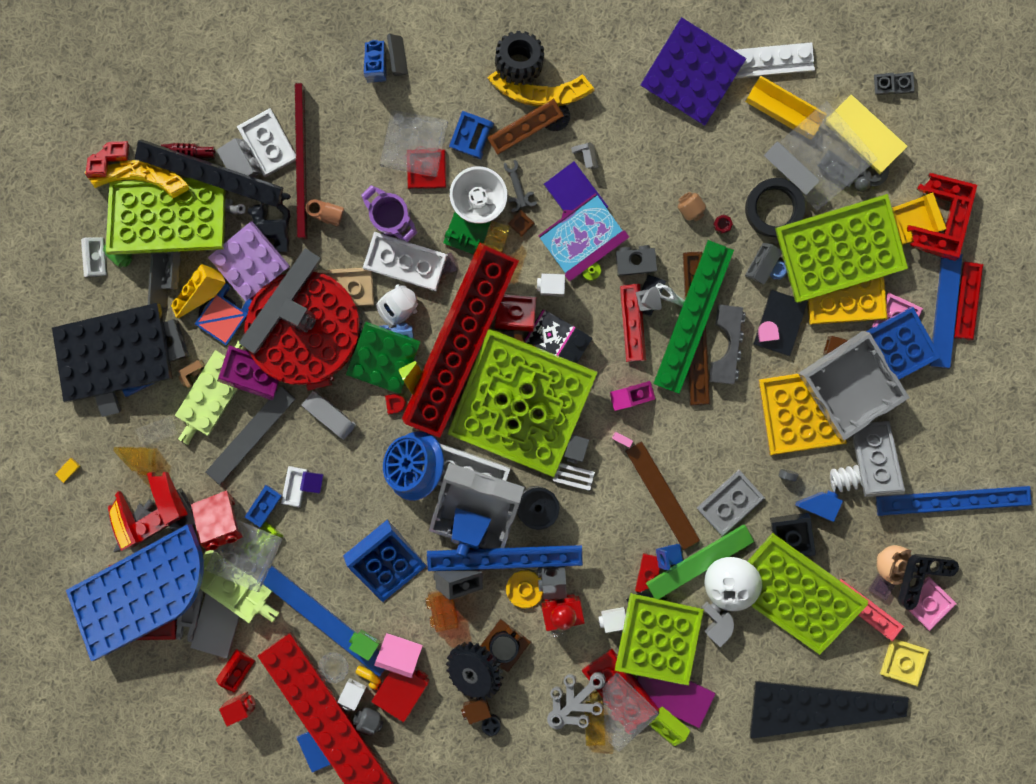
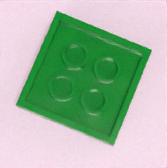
[346,322,420,394]

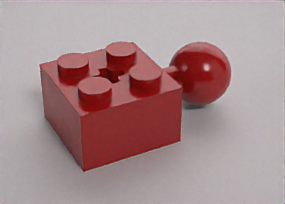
[541,593,585,631]

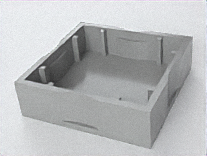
[798,331,910,440]
[429,463,524,549]

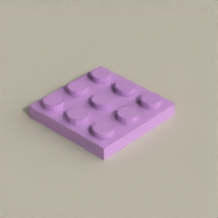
[208,221,289,302]

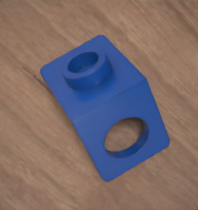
[656,544,683,570]

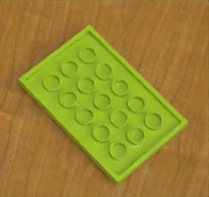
[106,178,225,255]
[775,194,908,303]
[747,533,868,655]

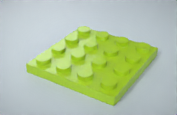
[615,593,704,686]

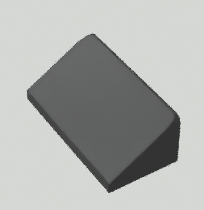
[387,34,408,76]
[745,243,782,284]

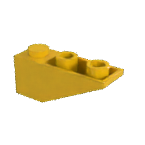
[171,264,226,319]

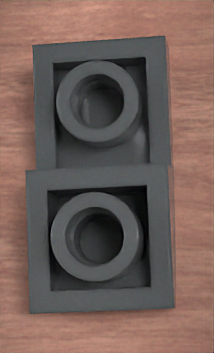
[874,72,915,95]
[95,392,122,417]

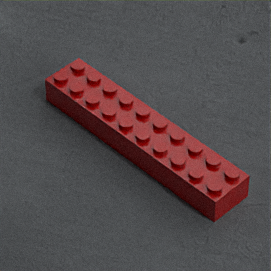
[402,243,519,438]
[257,632,394,784]

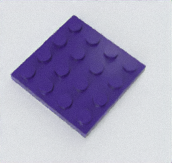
[640,17,747,126]

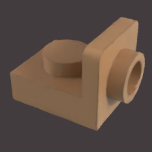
[178,360,205,388]

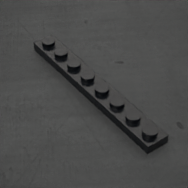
[135,139,284,207]

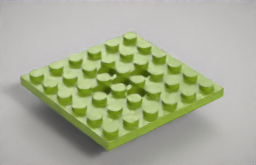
[448,328,597,477]

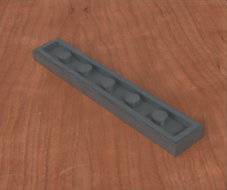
[239,248,322,355]
[205,386,296,485]

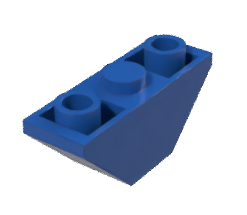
[364,40,387,83]

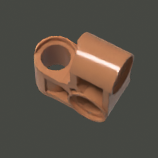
[306,199,344,227]

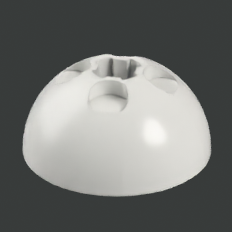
[450,166,507,224]
[704,557,762,611]

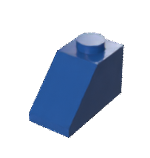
[795,490,843,522]

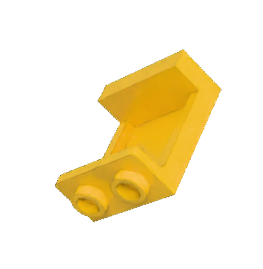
[892,193,946,245]

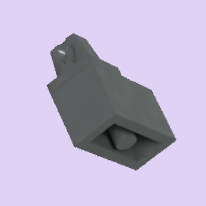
[433,569,483,600]

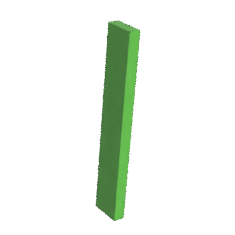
[646,524,754,599]

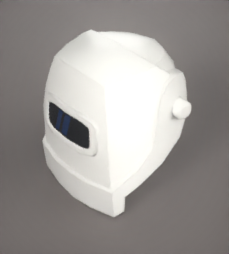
[376,284,418,327]

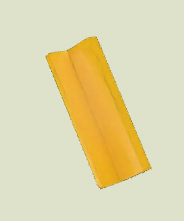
[745,76,827,140]

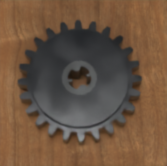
[446,642,504,700]

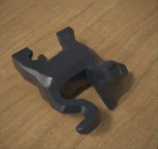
[248,193,291,252]

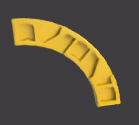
[487,71,595,107]

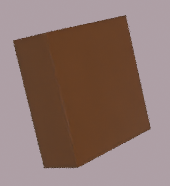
[508,210,535,237]

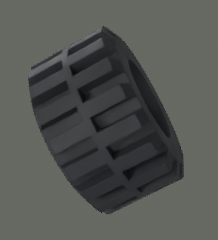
[495,31,544,85]

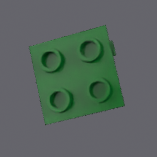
[443,212,492,255]

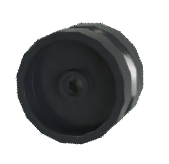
[516,486,560,530]

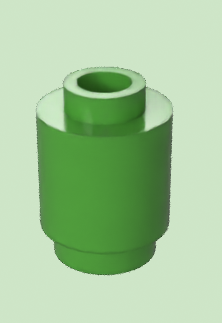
[103,245,132,268]

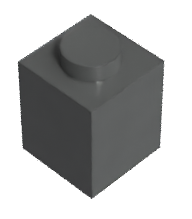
[564,434,589,464]

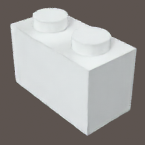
[537,274,565,297]

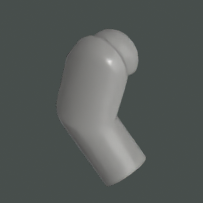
[225,199,246,215]

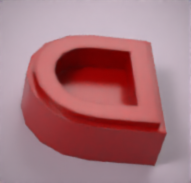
[385,394,406,415]

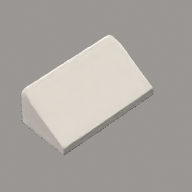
[81,237,106,277]

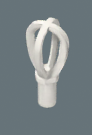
[656,283,685,307]

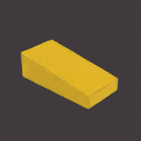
[55,458,80,483]

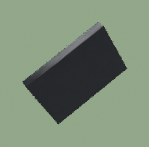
[753,290,808,356]

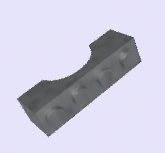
[709,305,746,384]

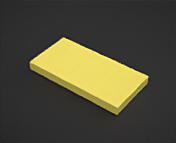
[824,95,908,174]

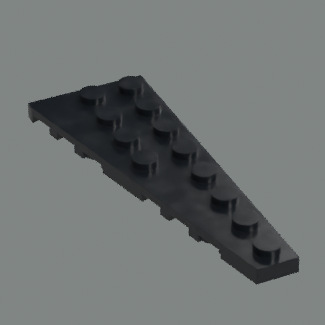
[749,681,909,738]

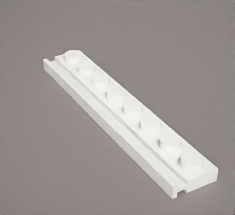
[734,43,815,79]

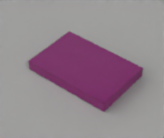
[217,345,279,400]

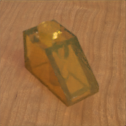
[113,446,157,475]

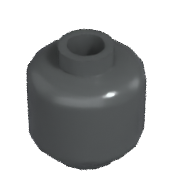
[353,707,383,736]

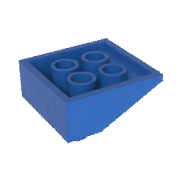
[343,519,427,602]

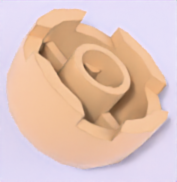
[877,545,912,585]

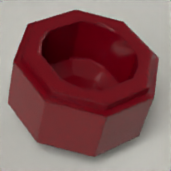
[713,214,733,234]

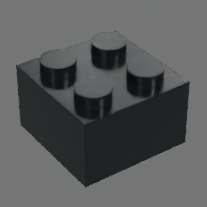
[770,513,816,557]

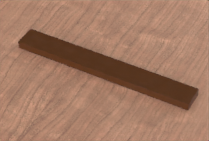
[683,252,710,405]

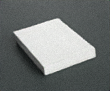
[237,108,296,177]

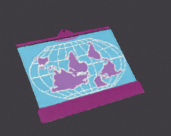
[538,193,629,282]

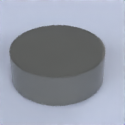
[778,469,799,481]

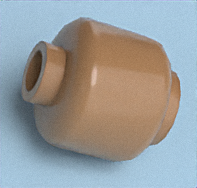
[678,192,706,221]

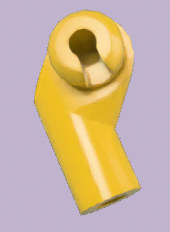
[355,666,381,690]

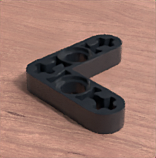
[898,554,959,610]

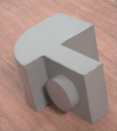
[702,602,734,647]

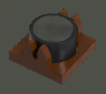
[480,618,531,672]

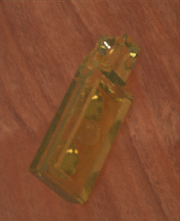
[585,691,605,746]

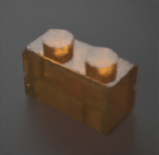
[425,590,459,632]

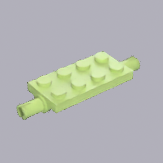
[175,341,247,445]
[200,550,280,623]

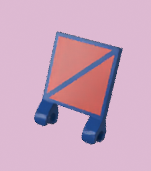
[195,283,252,346]

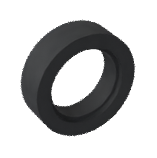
[745,178,805,237]

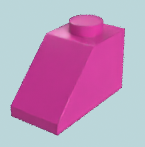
[609,381,655,411]

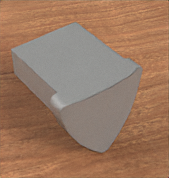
[571,142,599,169]
[636,286,662,311]

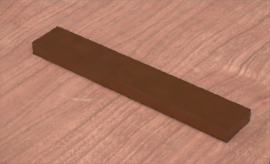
[625,441,700,550]

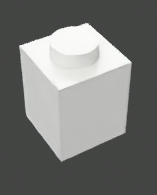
[598,607,626,633]
[338,678,367,711]

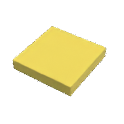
[880,639,929,687]

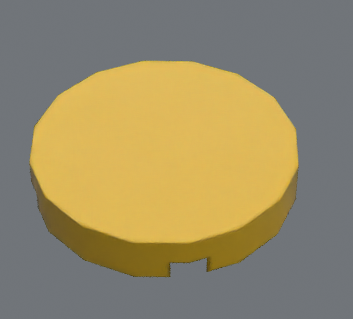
[506,570,543,608]

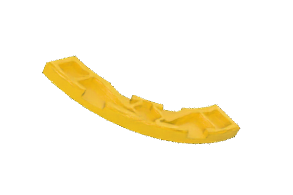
[84,160,190,198]

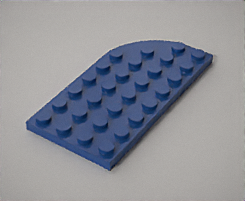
[66,524,204,661]

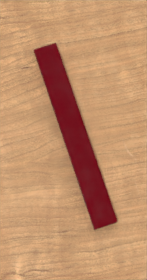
[295,83,308,239]

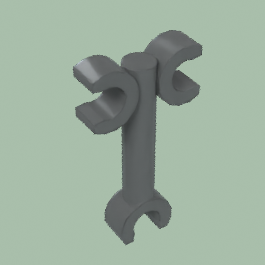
[504,160,537,213]

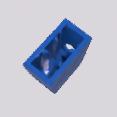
[451,508,491,557]

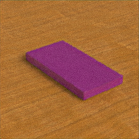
[636,676,716,728]

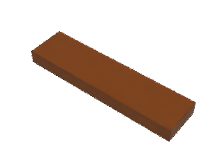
[488,98,564,155]

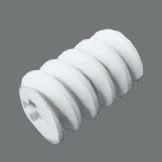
[830,465,863,493]

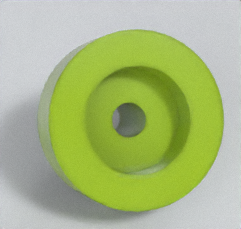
[582,262,601,280]

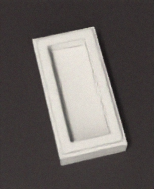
[281,466,308,507]

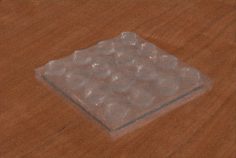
[779,100,878,211]

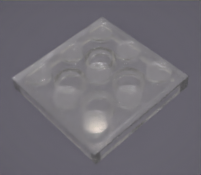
[380,110,448,177]
[205,520,282,593]

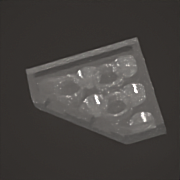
[603,673,659,752]

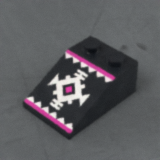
[523,309,592,363]

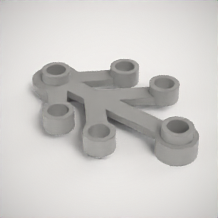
[547,672,606,729]

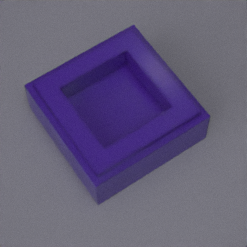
[300,471,323,493]

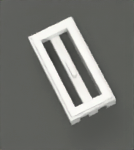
[553,463,595,490]

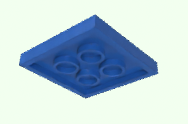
[866,307,941,379]

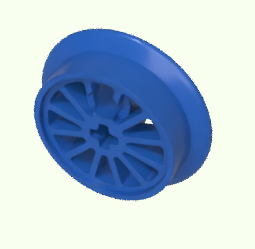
[383,431,444,501]

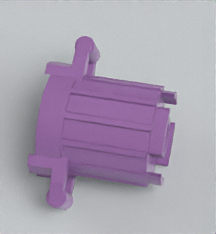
[361,185,417,242]

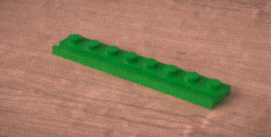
[653,240,734,394]

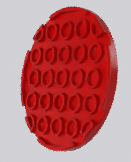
[244,272,360,385]

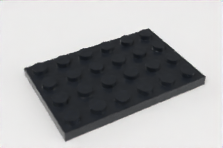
[52,303,173,403]

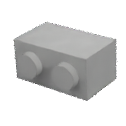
[217,138,261,177]

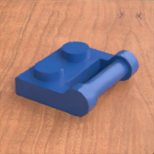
[449,111,495,160]

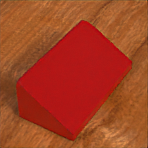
[216,648,255,692]

